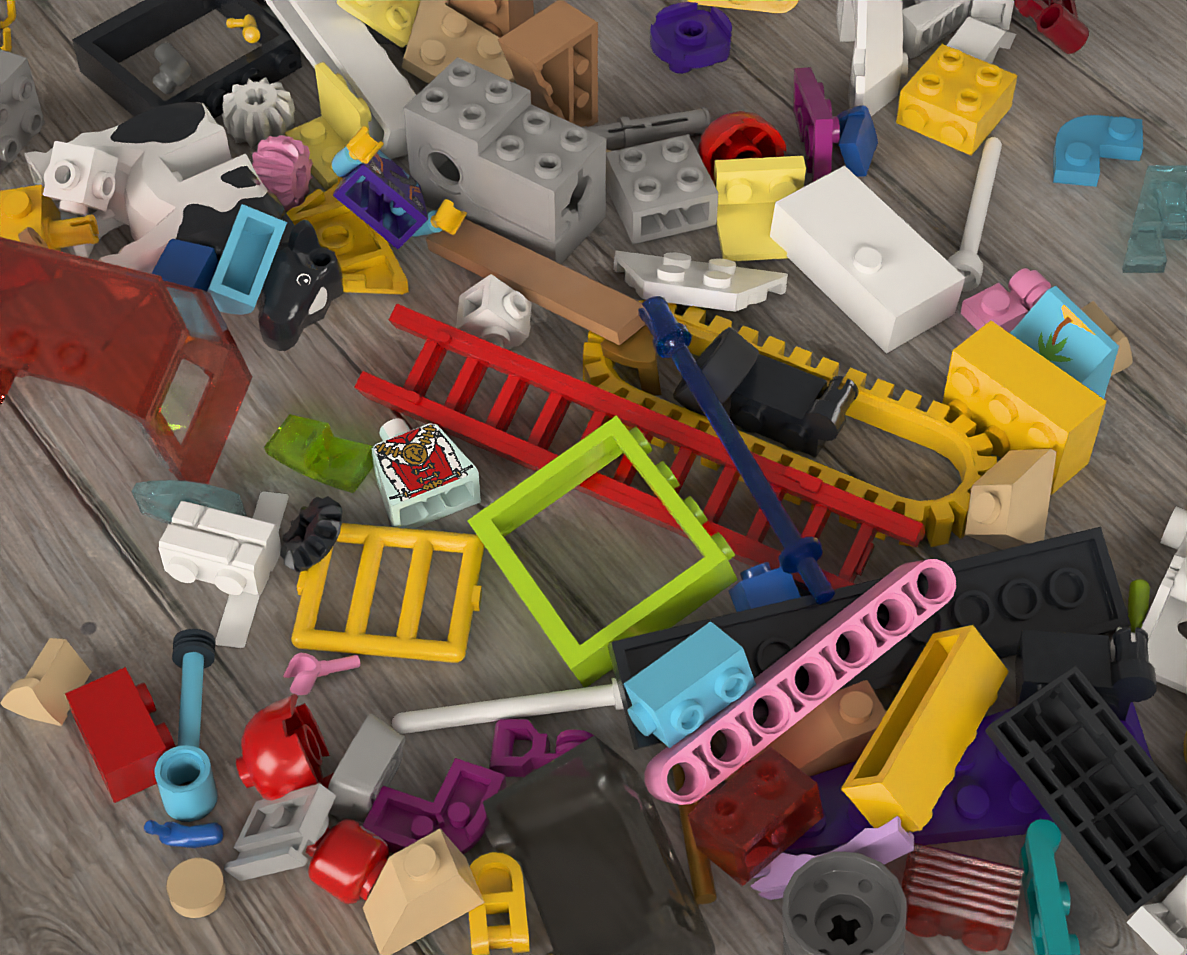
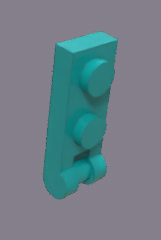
[1019,819,1080,955]

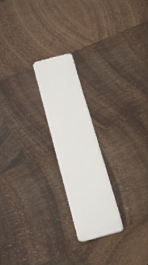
[215,492,289,648]

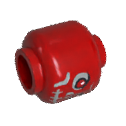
[306,819,389,904]

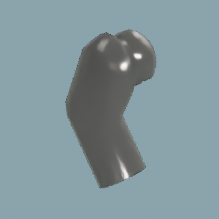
[153,42,191,94]

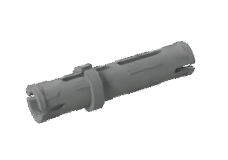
[582,107,711,150]

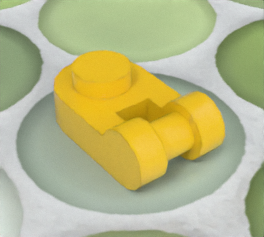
[469,852,530,955]

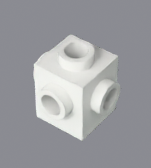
[43,141,118,216]
[456,274,532,350]

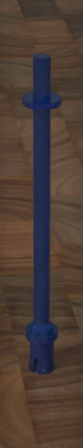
[638,296,835,604]

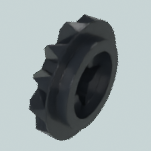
[280,496,343,572]

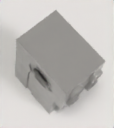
[404,57,606,264]

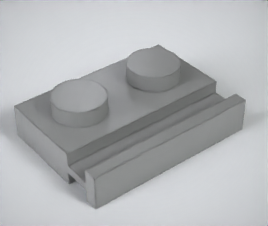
[223,783,336,881]

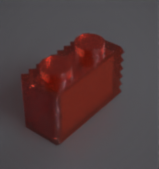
[901,842,1024,952]

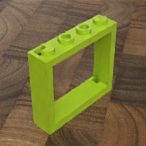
[467,415,738,688]

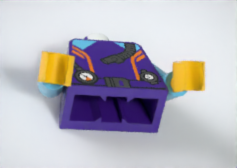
[332,126,467,249]

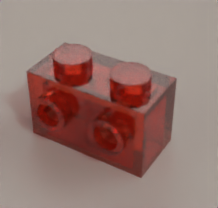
[688,747,824,887]

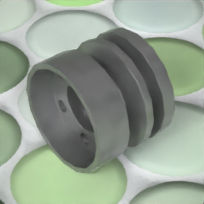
[782,851,906,955]

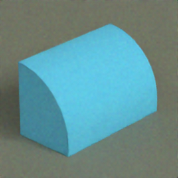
[202,204,287,315]

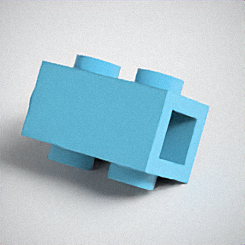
[624,621,756,748]

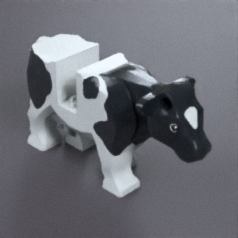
[25,102,344,351]

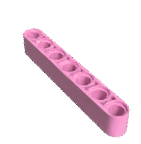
[644,559,956,805]

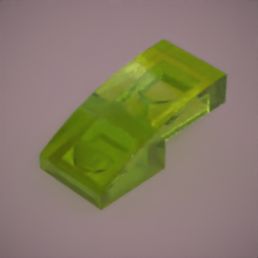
[264,414,374,493]

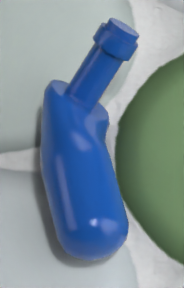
[144,820,224,848]

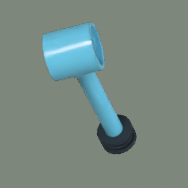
[155,629,218,822]

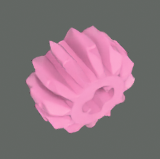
[252,135,313,211]

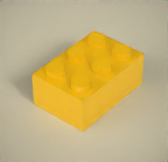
[942,320,1107,495]

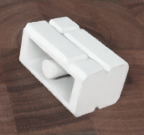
[158,501,281,595]

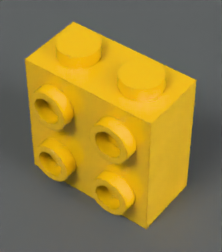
[896,44,1018,156]

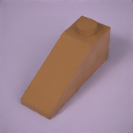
[723,680,886,802]

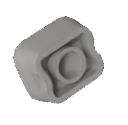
[328,713,406,823]

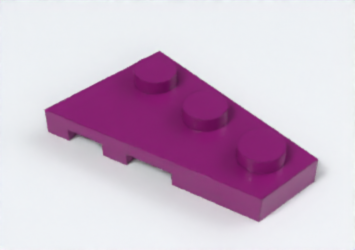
[793,67,840,183]

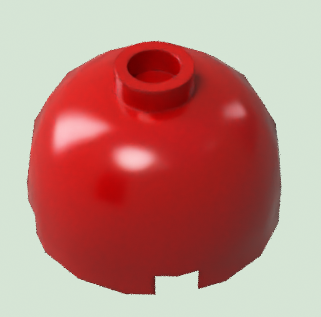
[697,111,787,181]
[236,694,334,801]

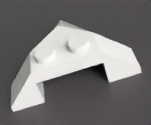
[836,0,908,116]

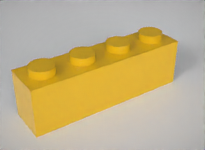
[841,625,1009,832]

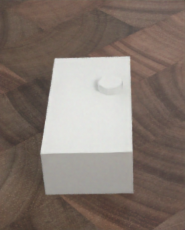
[770,166,965,354]

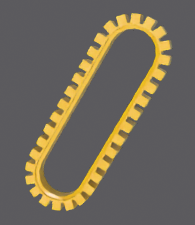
[583,299,997,547]

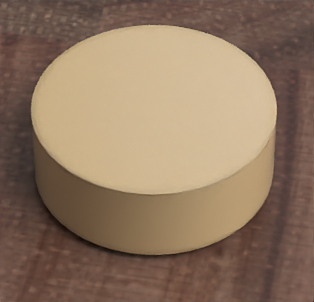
[166,858,226,918]

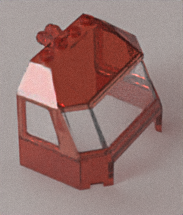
[0,237,253,504]

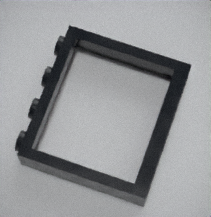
[72,0,302,119]

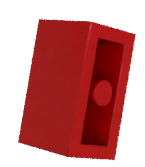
[65,667,176,803]

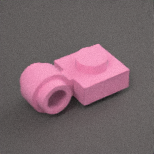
[961,268,1051,332]

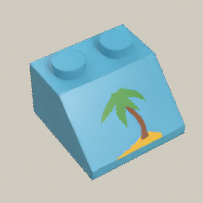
[1010,286,1119,399]

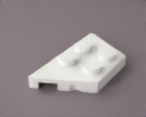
[613,251,788,312]

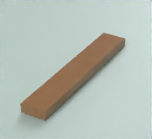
[425,219,652,345]

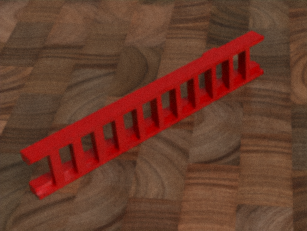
[354,303,926,594]

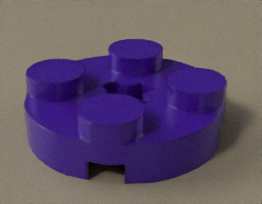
[650,2,732,74]

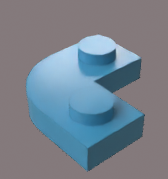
[1053,115,1143,187]

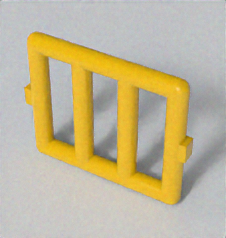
[291,523,485,663]

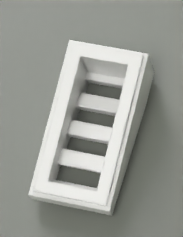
[902,0,971,59]

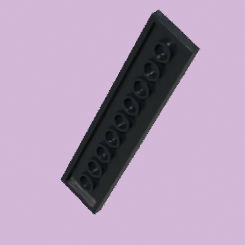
[607,527,1131,750]

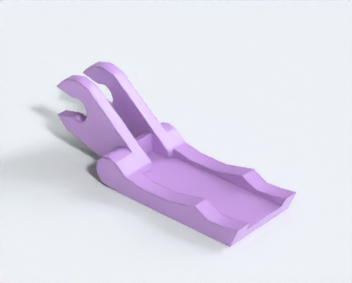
[743,816,914,900]

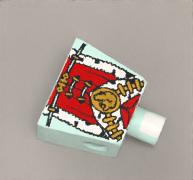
[372,418,481,529]

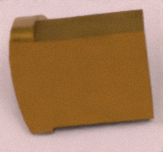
[601,321,662,396]

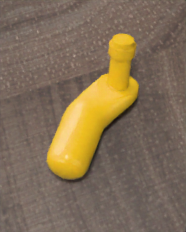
[226,14,260,43]

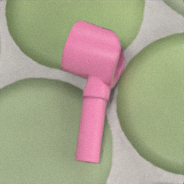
[283,653,360,696]

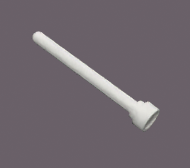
[948,137,1002,291]
[392,678,624,734]

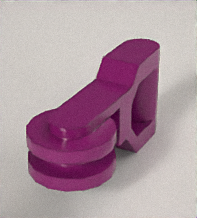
[489,719,599,777]

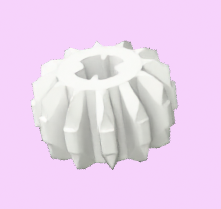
[222,77,295,148]

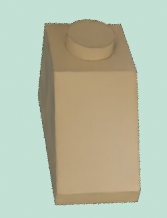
[965,449,1057,549]
[363,829,484,955]

